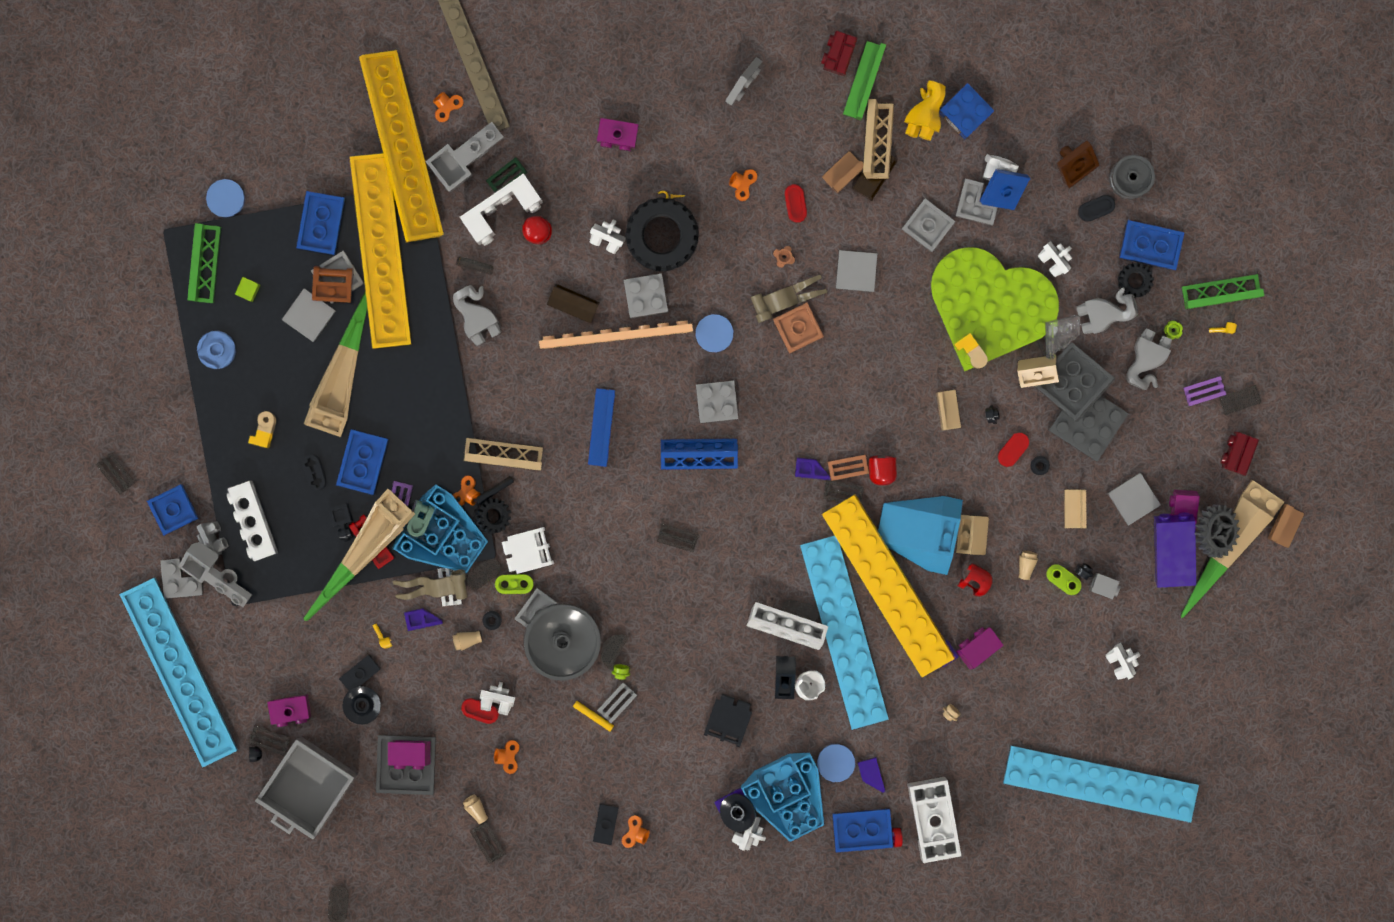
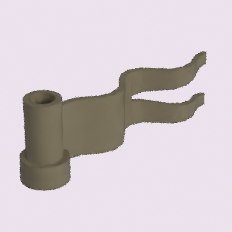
[751,275,827,323]
[393,569,468,600]

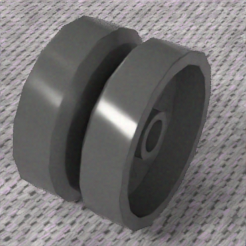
[1109,155,1155,200]

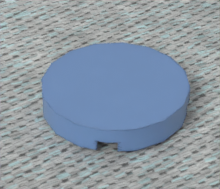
[206,179,245,218]
[696,314,733,353]
[197,331,236,369]
[817,744,855,782]

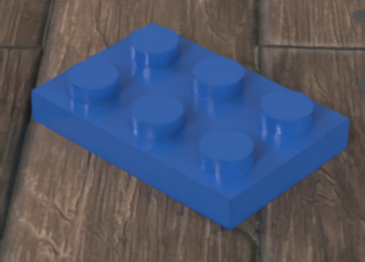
[296,191,345,255]
[1119,220,1184,270]
[336,429,389,495]
[832,808,893,853]

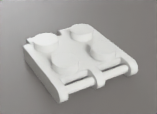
[502,527,554,574]

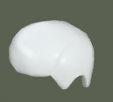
[795,671,825,700]

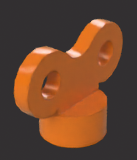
[433,92,463,122]
[729,169,757,201]
[453,476,481,506]
[494,740,519,774]
[622,815,650,848]

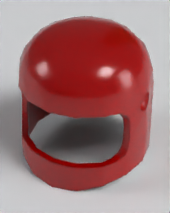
[522,216,552,245]
[868,456,897,486]
[957,563,993,597]

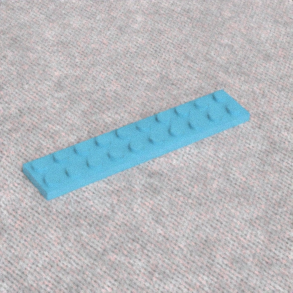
[800,535,889,730]
[119,578,238,768]
[1003,746,1199,823]

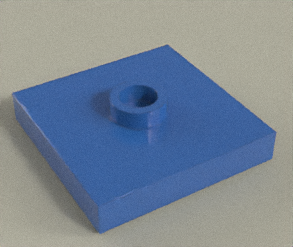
[980,169,1030,210]
[147,484,199,535]

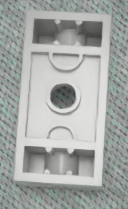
[460,174,543,246]
[907,777,961,863]

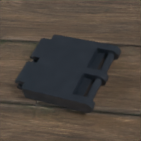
[704,694,752,748]

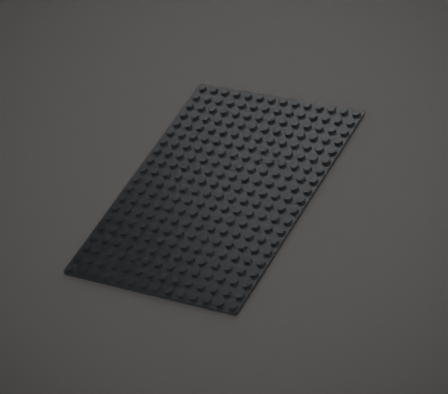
[163,193,496,606]

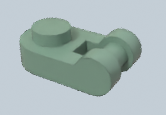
[406,500,435,537]

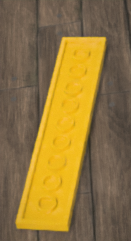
[359,50,444,242]
[349,153,411,349]
[822,494,955,677]

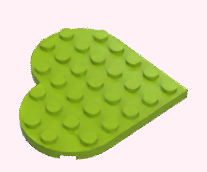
[931,247,1059,372]

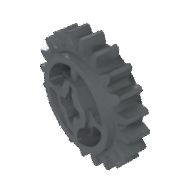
[1195,504,1240,558]

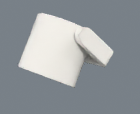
[983,154,1019,181]

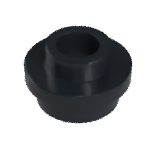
[985,405,1000,424]
[1030,456,1050,475]
[1075,563,1094,580]
[482,611,502,630]

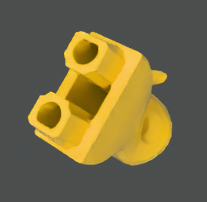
[904,80,946,141]

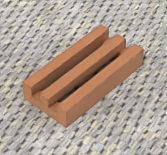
[828,455,869,481]

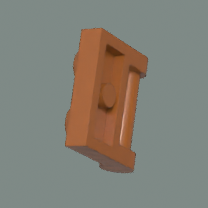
[312,266,353,303]

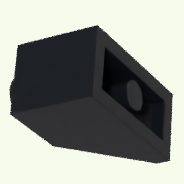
[775,656,796,699]

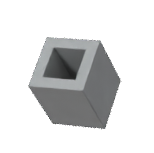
[1089,573,1121,599]

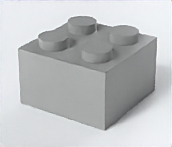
[624,273,668,319]
[696,381,738,423]

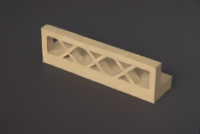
[863,99,894,179]
[464,438,543,470]

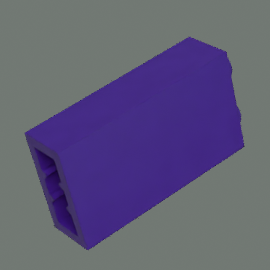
[1154,512,1196,588]

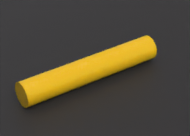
[573,701,614,732]

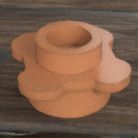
[773,246,795,268]

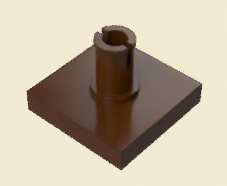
[1056,140,1100,189]

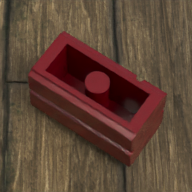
[821,31,858,77]
[1220,432,1259,476]

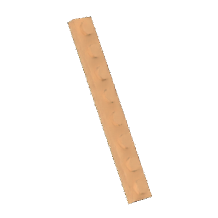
[539,321,693,349]

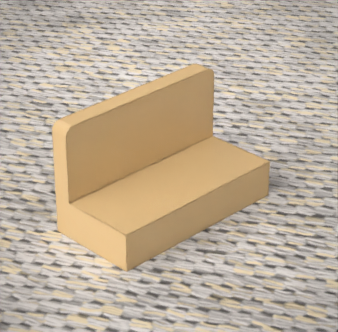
[1017,355,1059,388]
[936,390,961,430]
[1064,490,1086,528]
[956,515,989,555]

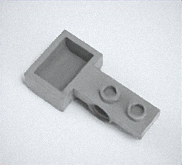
[425,122,504,192]
[178,543,252,607]

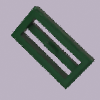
[486,157,528,193]

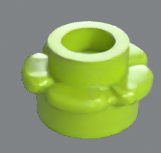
[1164,321,1183,340]
[612,664,630,680]

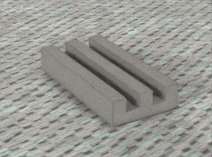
[597,682,637,723]

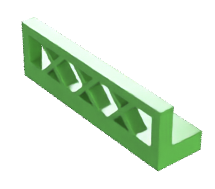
[843,41,886,120]
[187,223,221,303]
[1182,274,1264,309]

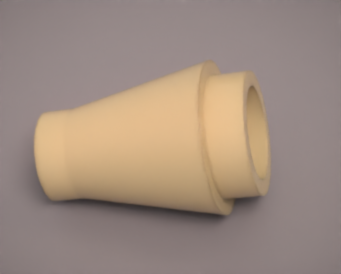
[1019,551,1038,580]
[452,631,482,651]
[463,794,488,824]

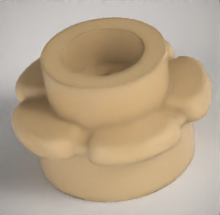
[943,704,960,721]

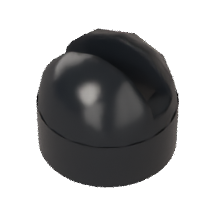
[249,747,262,762]

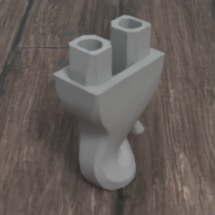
[453,285,501,346]
[1076,287,1138,334]
[1126,328,1172,390]

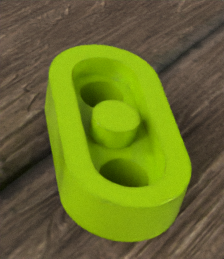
[1046,564,1081,595]
[495,574,534,594]

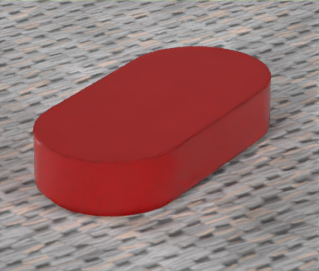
[785,184,807,223]
[998,433,1029,467]
[461,698,499,724]

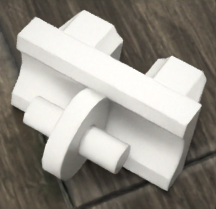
[590,219,626,254]
[1038,241,1072,277]
[1106,643,1141,680]
[480,682,515,715]
[732,816,766,851]

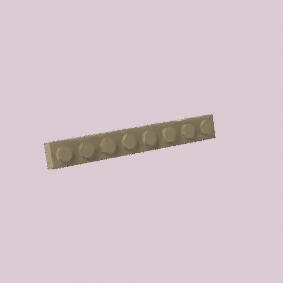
[438,0,510,131]

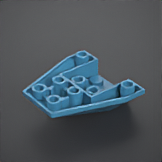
[393,484,488,573]
[878,496,963,575]
[741,753,824,842]

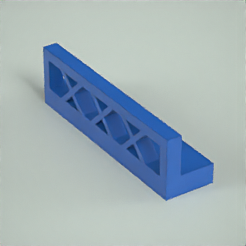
[588,388,615,467]
[661,439,738,469]

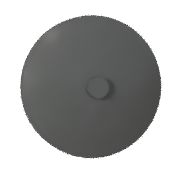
[523,603,601,681]

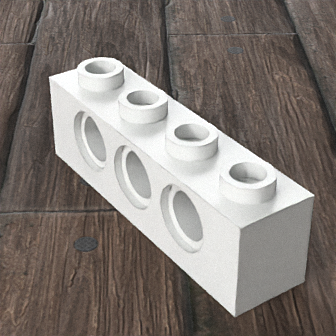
[227,481,278,561]
[747,602,828,650]

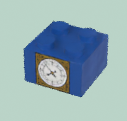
[939,83,994,140]

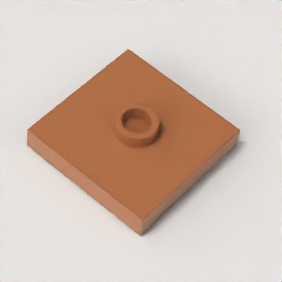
[773,303,824,354]

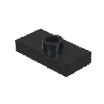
[339,654,381,691]
[593,804,619,845]

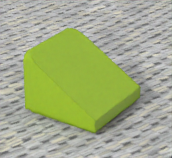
[235,277,260,302]

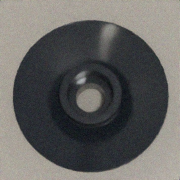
[342,686,381,725]
[720,794,756,832]

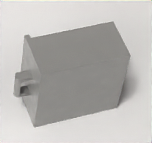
[255,736,358,839]

